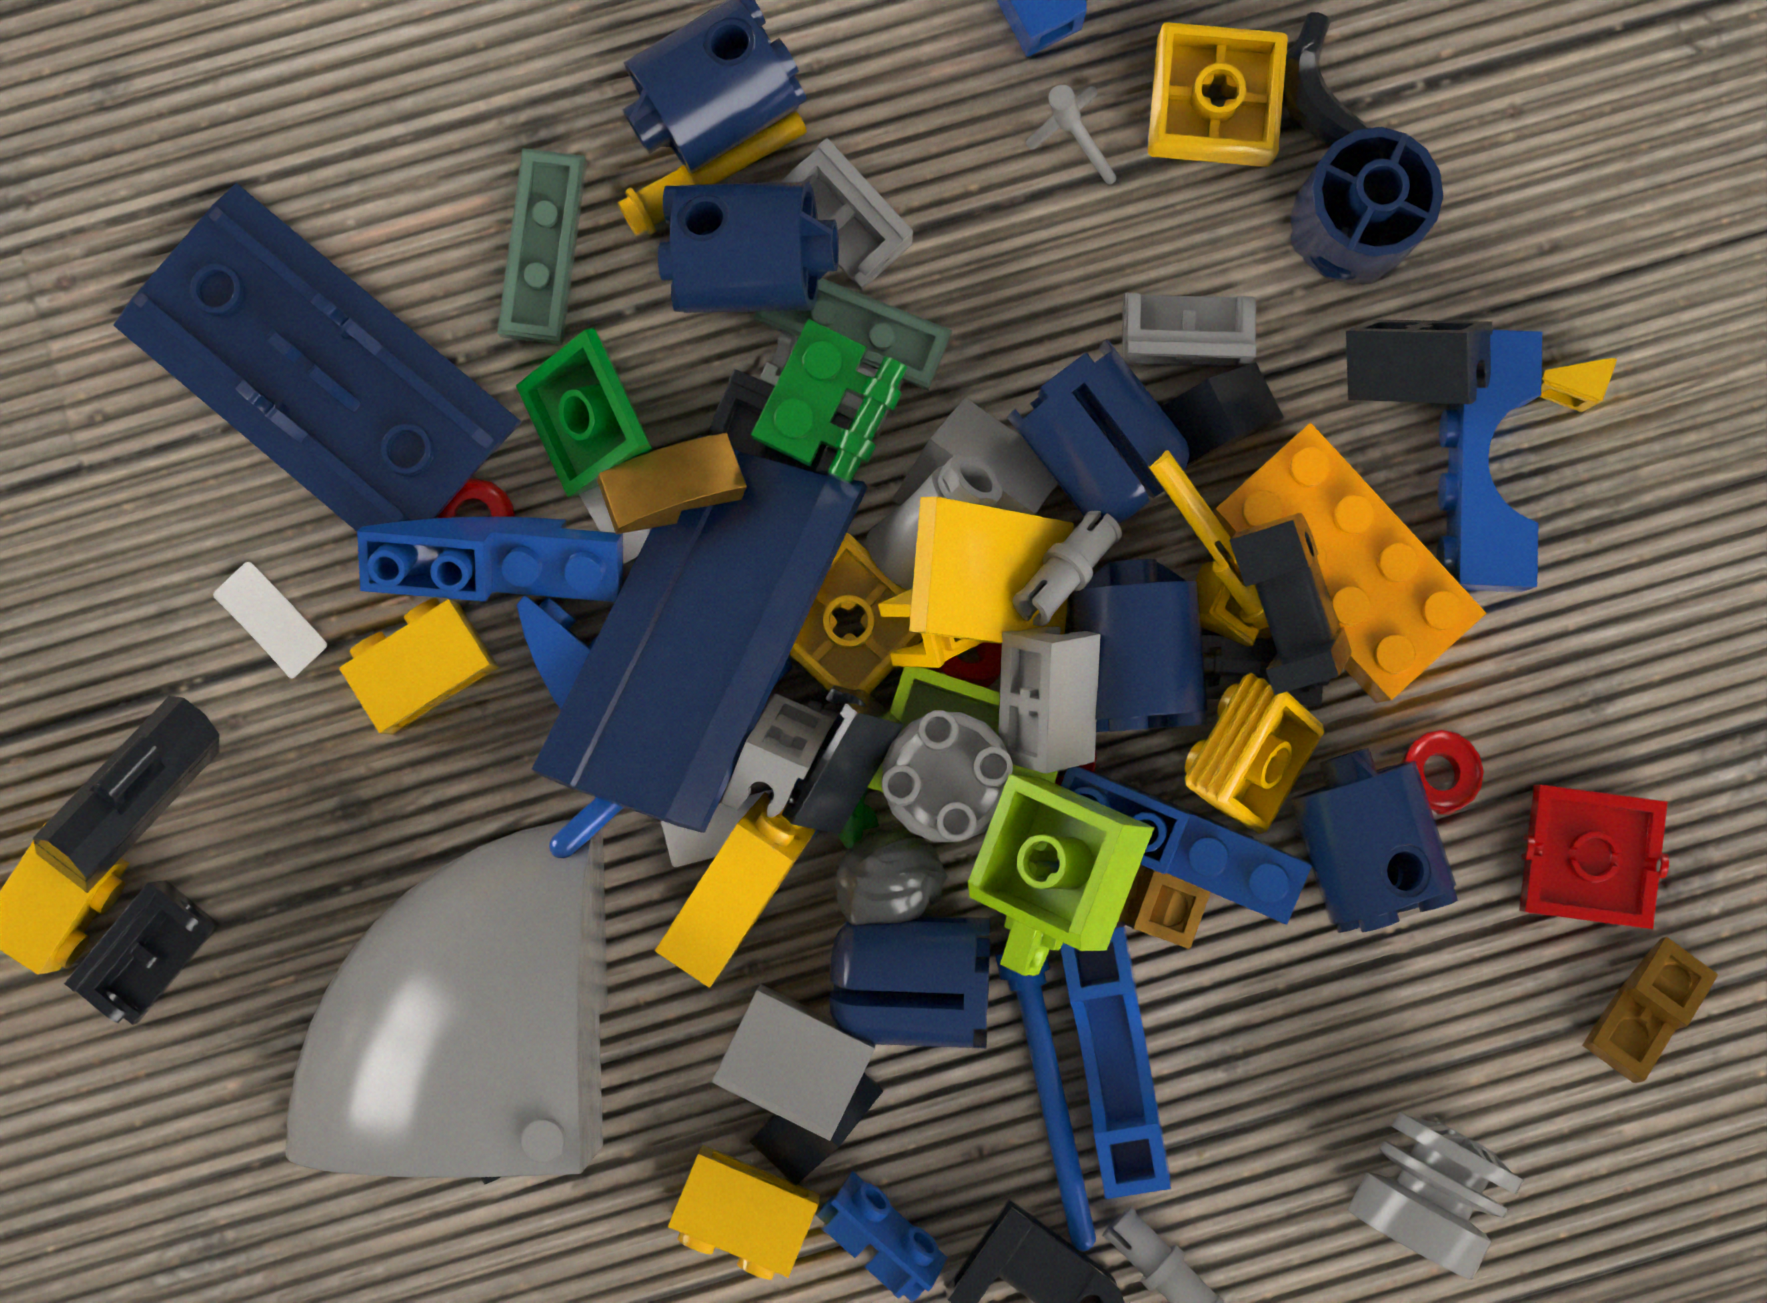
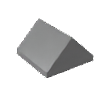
[892,398,1058,515]
[712,984,875,1141]

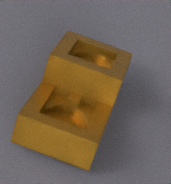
[597,433,747,535]
[1117,864,1211,949]
[1582,936,1719,1083]

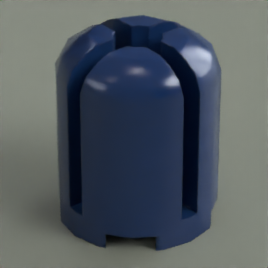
[1007,339,1190,525]
[830,916,990,1049]

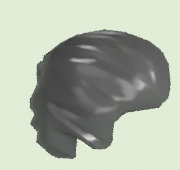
[835,829,948,926]

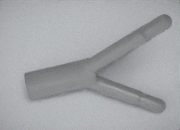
[1026,85,1116,184]

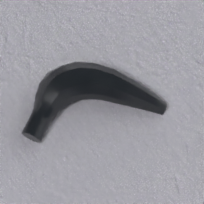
[1283,12,1371,145]

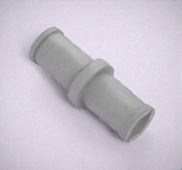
[1013,511,1122,626]
[1102,1206,1224,1303]

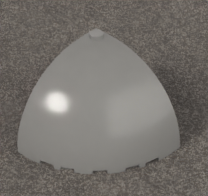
[286,820,608,1178]

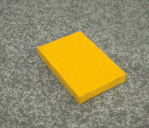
[909,497,1074,644]

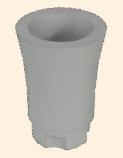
[867,453,1003,590]

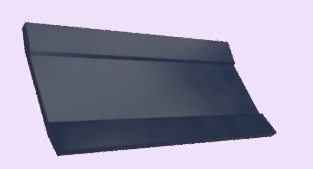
[113,183,522,531]
[532,435,868,833]

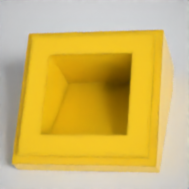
[1539,358,1617,412]
[1195,559,1260,647]

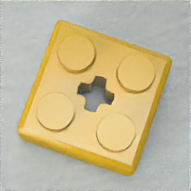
[1147,22,1288,167]
[789,533,922,694]
[1185,673,1324,834]

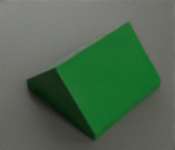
[516,328,654,498]

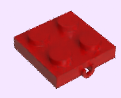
[1519,784,1669,929]

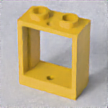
[655,792,817,988]

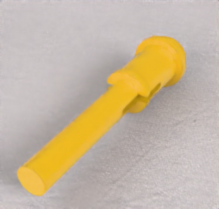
[618,111,807,236]
[1148,450,1269,629]

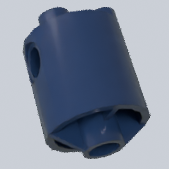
[622,0,807,174]
[1290,127,1444,285]
[658,181,839,313]
[1069,559,1208,732]
[1290,748,1458,933]

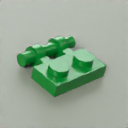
[751,319,907,484]

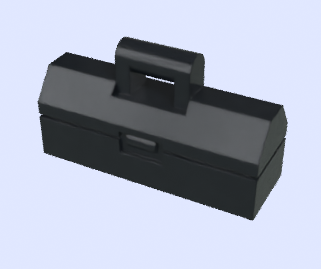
[33,696,220,893]

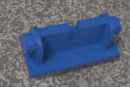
[816,1171,948,1302]

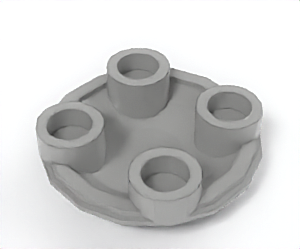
[882,711,1013,842]

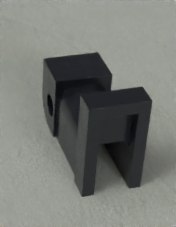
[1229,513,1352,695]
[946,1198,1125,1303]

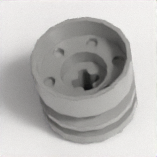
[1347,1112,1524,1280]

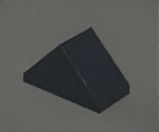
[1160,362,1284,467]
[749,1072,883,1185]

